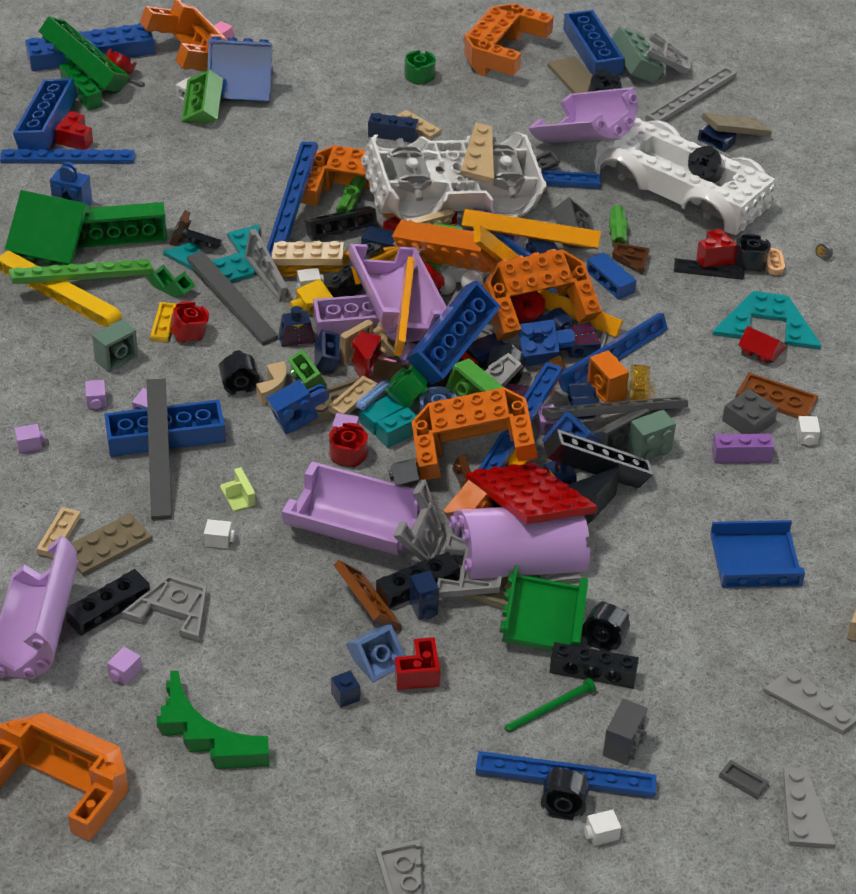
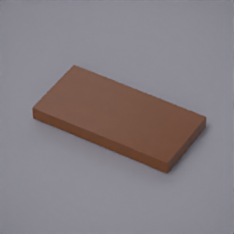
[735,372,818,419]
[334,560,402,631]

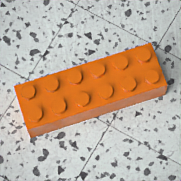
[392,220,498,272]

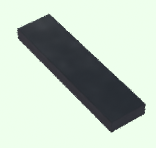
[674,258,744,280]

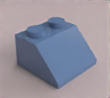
[346,625,405,682]

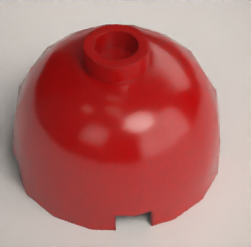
[106,49,137,75]

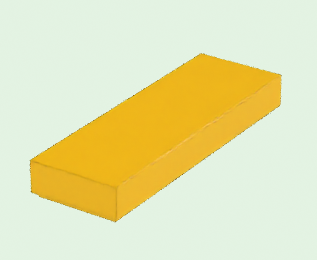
[150,302,177,342]

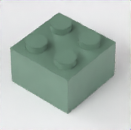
[92,319,138,372]
[627,410,676,460]

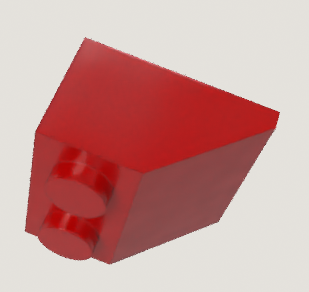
[738,326,787,363]
[352,331,381,379]

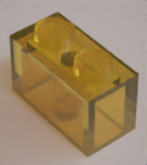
[628,364,650,401]

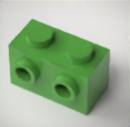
[287,349,327,390]

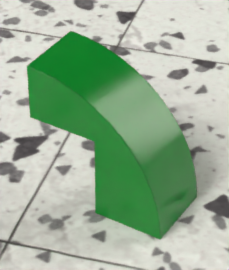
[146,264,196,297]

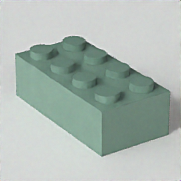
[612,26,665,83]

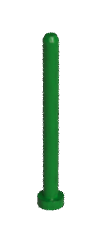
[504,678,596,732]

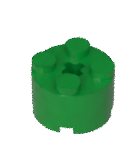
[404,50,436,84]
[384,364,428,408]

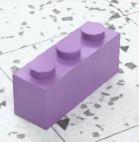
[712,434,774,463]

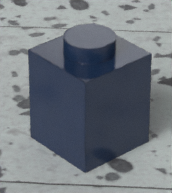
[331,670,360,708]

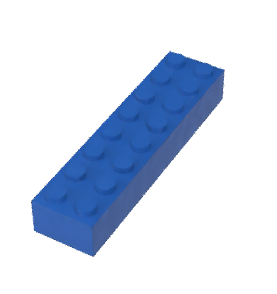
[25,23,155,71]

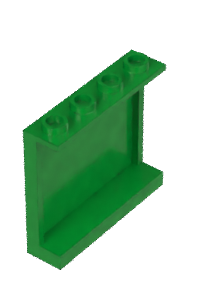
[4,190,91,266]
[499,565,589,651]

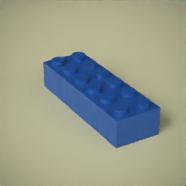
[563,10,625,75]
[13,78,78,149]
[406,280,501,385]
[104,399,226,456]

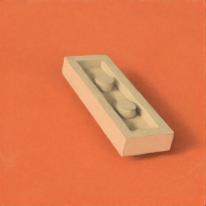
[396,110,441,140]
[328,376,378,415]
[36,507,81,558]

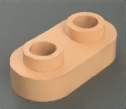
[766,248,785,275]

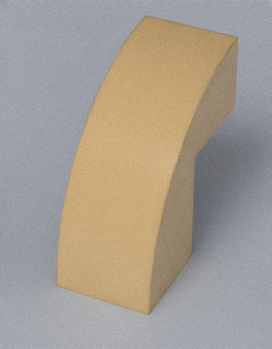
[256,361,287,406]

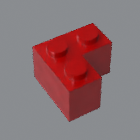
[55,112,93,150]
[696,229,737,267]
[394,637,440,690]

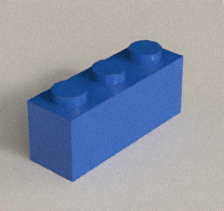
[586,252,636,300]

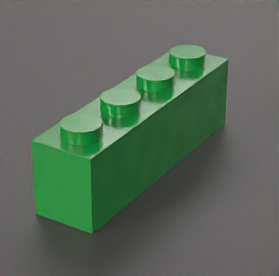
[59,61,102,111]

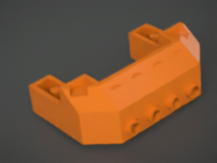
[140,0,227,71]
[463,3,554,77]
[301,145,395,218]
[483,249,602,341]
[412,388,538,480]
[0,712,129,841]

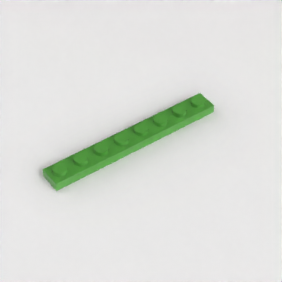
[9,259,153,284]

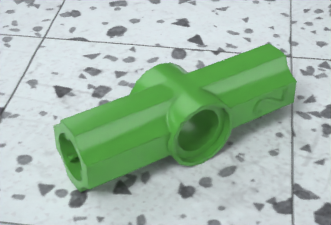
[336,176,366,213]
[609,205,627,246]

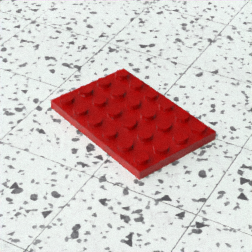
[466,462,597,524]

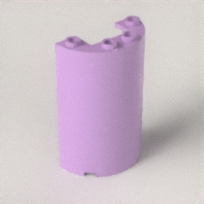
[528,87,638,143]
[349,244,447,342]
[282,461,421,557]
[449,507,590,579]
[0,535,78,679]

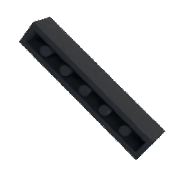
[543,429,653,488]

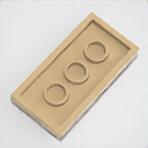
[271,241,344,265]

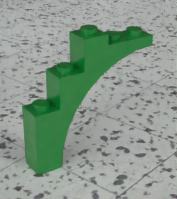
[156,670,269,769]

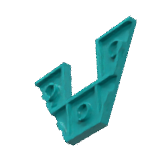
[163,224,260,283]
[712,291,821,350]

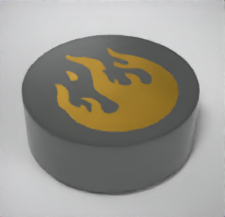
[815,242,833,260]

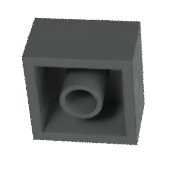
[722,389,778,434]
[602,698,649,765]

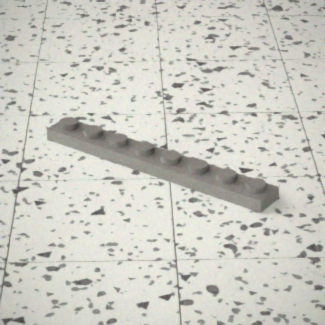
[645,66,737,122]

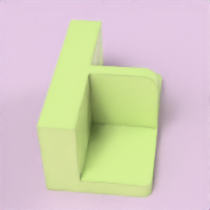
[220,467,256,512]

